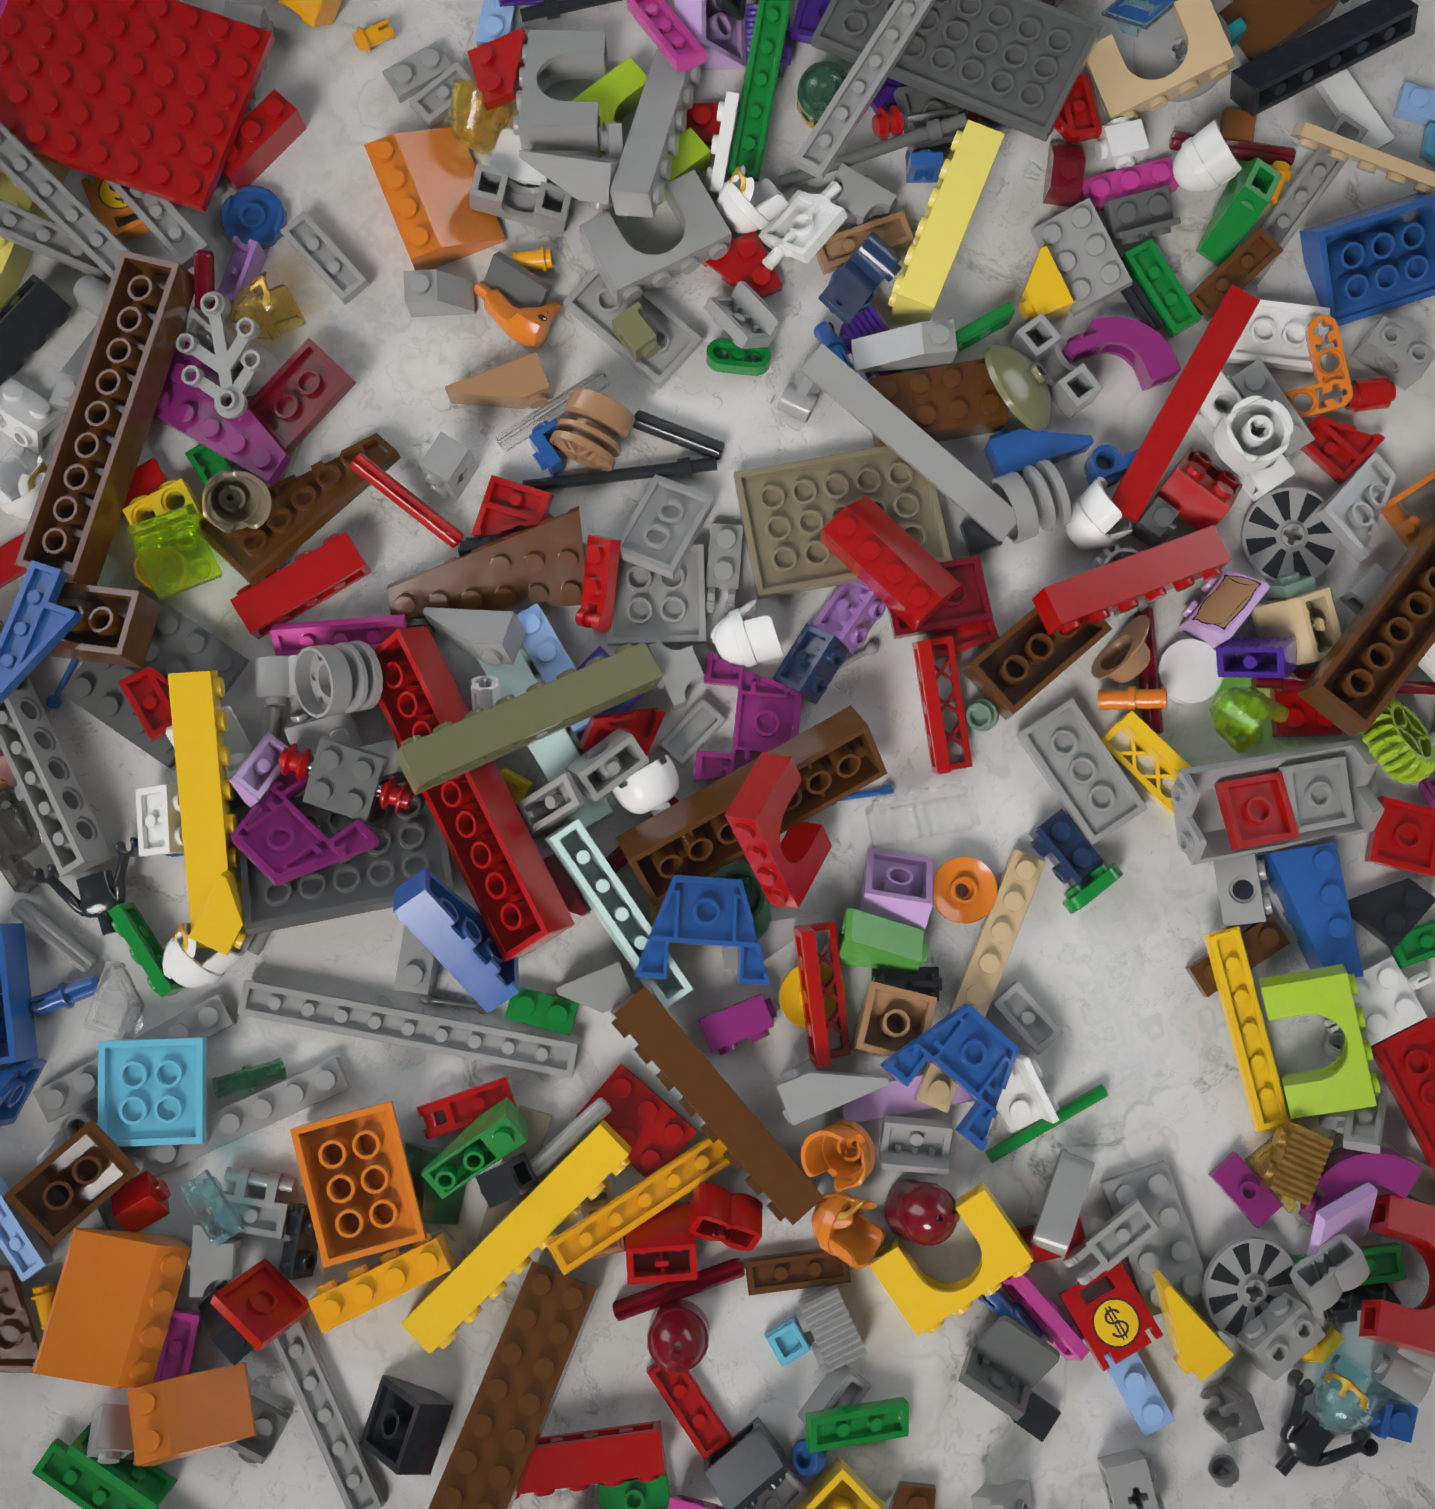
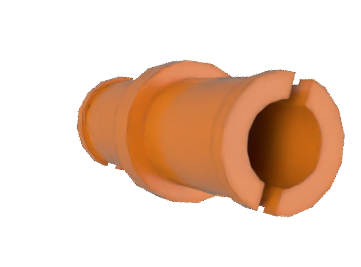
[1098,686,1167,713]

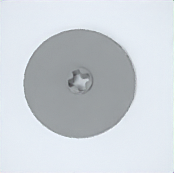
[1133,4,1231,102]

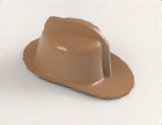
[1091,615,1150,684]

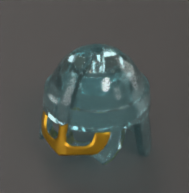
[1313,1354,1392,1434]

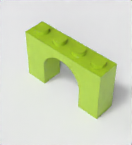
[571,57,711,207]
[1259,964,1381,1119]

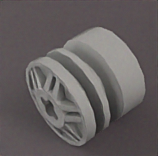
[990,459,1072,544]
[293,640,383,718]

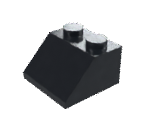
[359,1375,454,1475]

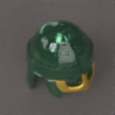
[796,61,848,129]

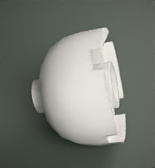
[612,754,679,816]

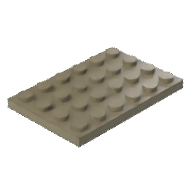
[733,446,952,600]

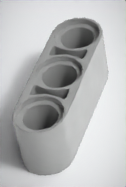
[1030,1150,1095,1257]

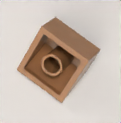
[850,981,937,1059]

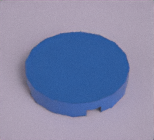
[221,186,287,250]

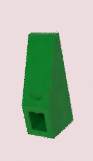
[1196,157,1282,267]
[421,1097,528,1199]

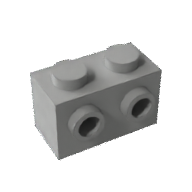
[1235,1292,1326,1381]

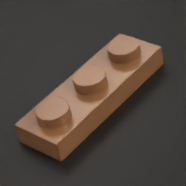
[816,210,914,275]

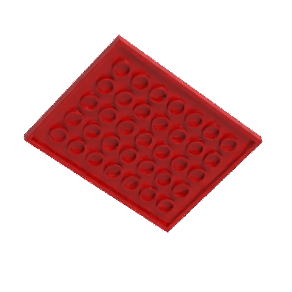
[0,0,275,213]

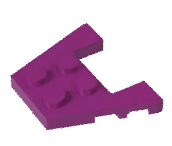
[694,653,802,782]
[230,771,379,886]

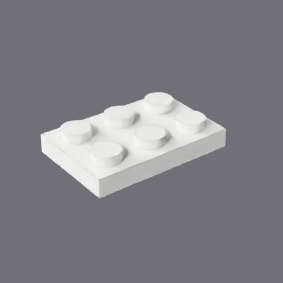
[1226,300,1330,373]

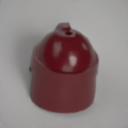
[884,1179,960,1246]
[647,1299,710,1374]

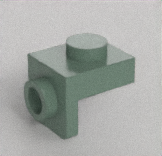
[1266,572,1317,601]

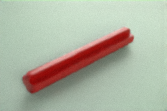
[350,453,464,548]

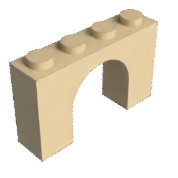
[1085,0,1235,122]

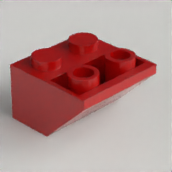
[1153,447,1243,531]
[625,1202,698,1285]

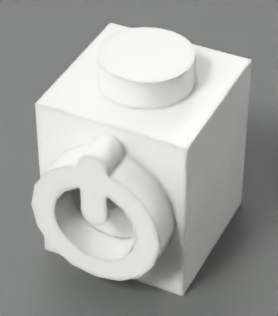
[1095,117,1149,171]

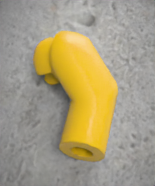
[1301,1327,1345,1363]

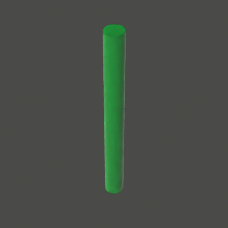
[985,1084,1108,1163]

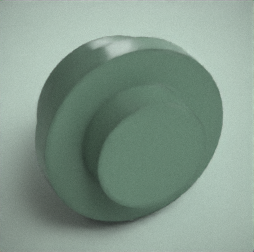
[966,698,999,731]

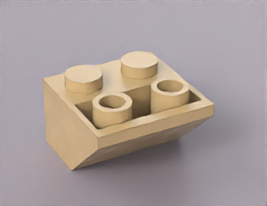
[1251,587,1342,665]

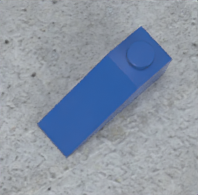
[983,429,1094,478]

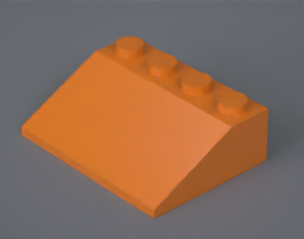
[364,126,506,270]
[290,1101,427,1268]
[33,1227,191,1388]

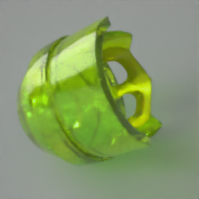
[1209,686,1289,754]

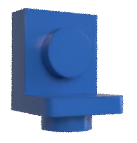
[905,149,944,183]
[1364,1394,1418,1443]

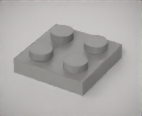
[1278,756,1355,833]

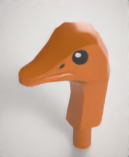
[474,281,561,349]

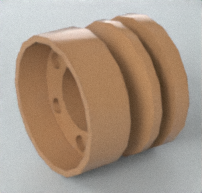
[550,388,635,472]

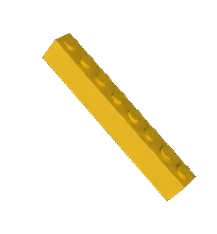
[168,670,243,949]
[401,1119,632,1354]

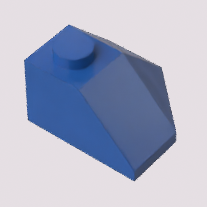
[0,1058,47,1127]

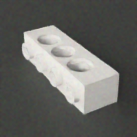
[1193,371,1296,503]

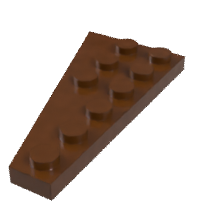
[190,433,401,588]
[387,506,585,619]

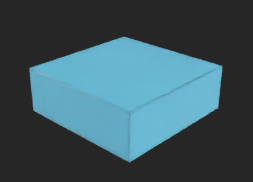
[764,1316,812,1367]

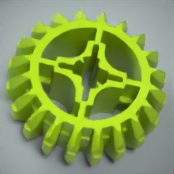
[1361,698,1435,785]

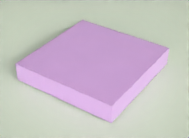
[1307,1182,1378,1256]

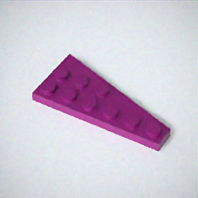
[153,341,291,486]

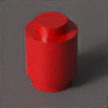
[1342,376,1396,412]

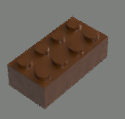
[867,358,1009,448]
[17,577,161,668]
[962,607,1113,720]

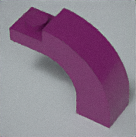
[1062,317,1181,391]
[1299,1146,1423,1226]

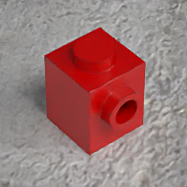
[111,1170,171,1232]

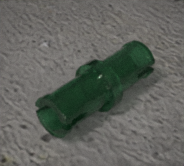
[212,1057,287,1099]

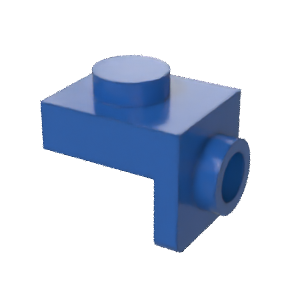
[528,419,564,476]

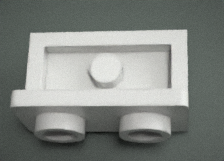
[0,378,65,454]

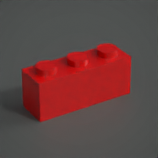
[220,89,307,192]

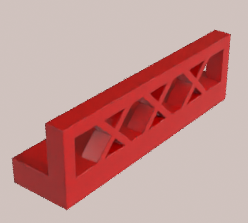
[912,636,973,774]
[793,920,851,1068]

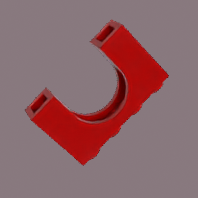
[725,752,832,909]
[1359,1193,1435,1358]

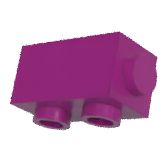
[698,993,778,1055]

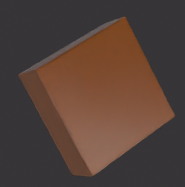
[1220,108,1256,142]

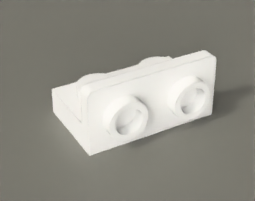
[136,784,184,857]

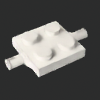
[758,180,848,270]
[1323,956,1432,1046]

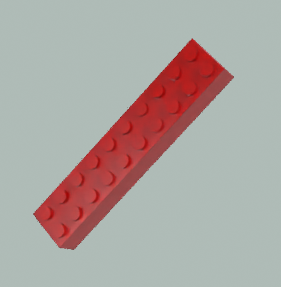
[374,626,575,962]

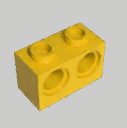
[122,478,208,548]

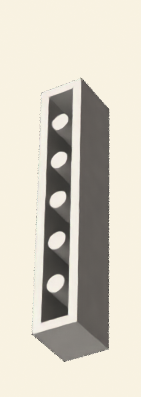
[610,49,701,218]

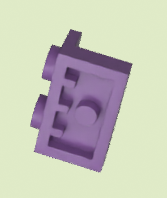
[812,580,887,654]

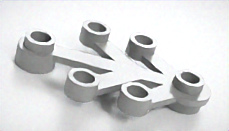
[176,291,265,419]

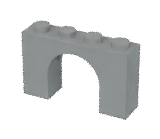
[513,30,608,151]
[580,170,732,305]

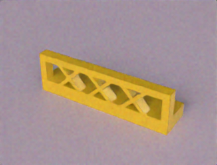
[1101,711,1192,816]

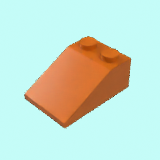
[127,1362,257,1466]

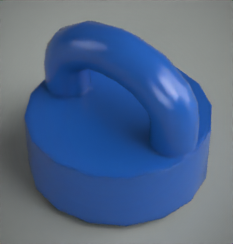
[792,1438,827,1477]

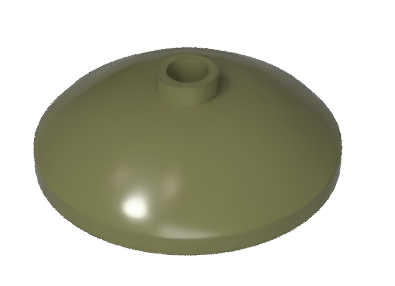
[985,344,1051,432]

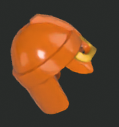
[801,1119,875,1192]
[811,1192,885,1270]

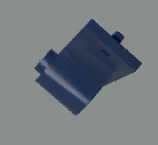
[818,231,902,325]

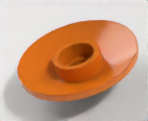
[933,857,997,924]

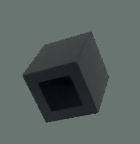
[475,1151,539,1208]

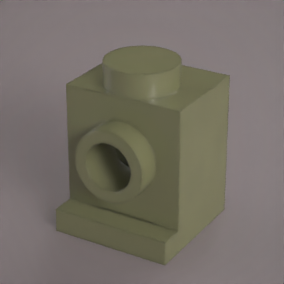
[612,302,661,363]

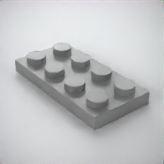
[563,267,702,389]
[1015,698,1148,845]
[1100,1160,1205,1316]

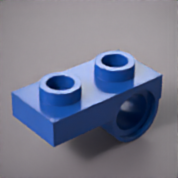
[1084,445,1138,488]

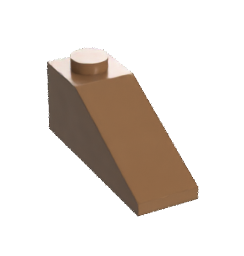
[445,352,553,409]

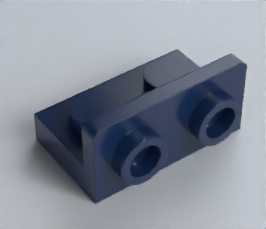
[772,623,849,704]
[1029,809,1104,886]

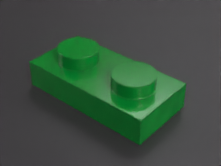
[504,987,579,1035]

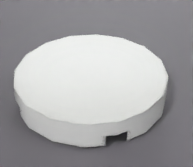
[1158,639,1223,705]

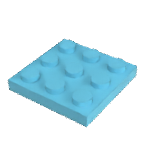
[98,1037,207,1147]

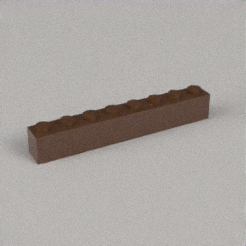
[610,984,823,1225]

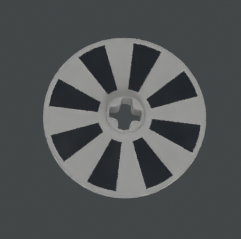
[1241,487,1341,582]
[1202,1237,1299,1340]

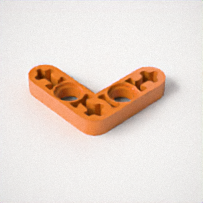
[1283,315,1353,419]

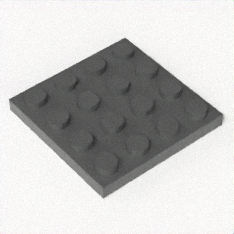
[60,586,250,769]

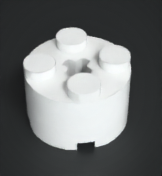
[1213,396,1293,473]

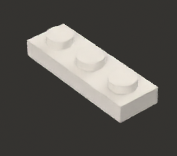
[705,91,741,198]

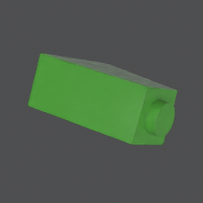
[838,908,929,974]

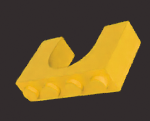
[869,1181,1034,1336]

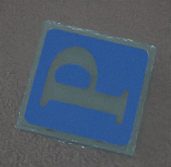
[1101,0,1177,37]

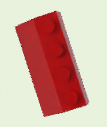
[820,495,962,632]

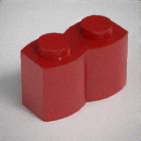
[688,1183,763,1251]

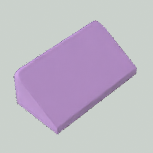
[230,732,289,807]

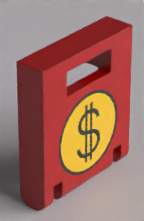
[1057,1262,1163,1372]

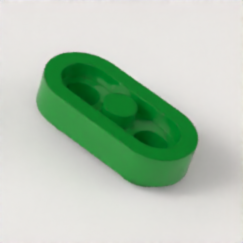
[706,338,771,376]
[1062,862,1123,914]

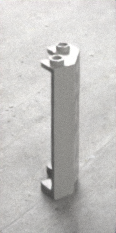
[1171,738,1385,865]

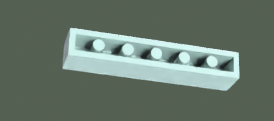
[478,645,616,831]
[544,819,693,1009]

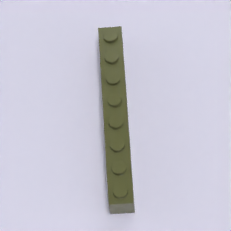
[396,642,663,795]

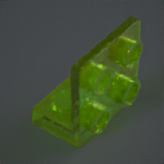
[127,503,222,600]

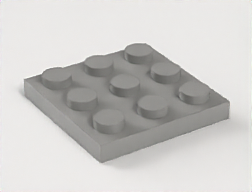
[607,544,706,646]

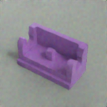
[215,236,267,315]

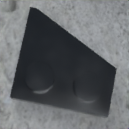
[1348,878,1435,950]

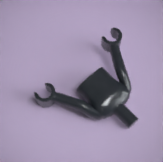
[33,837,139,936]
[1274,1369,1379,1477]

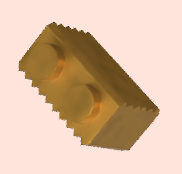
[1259,1121,1334,1206]

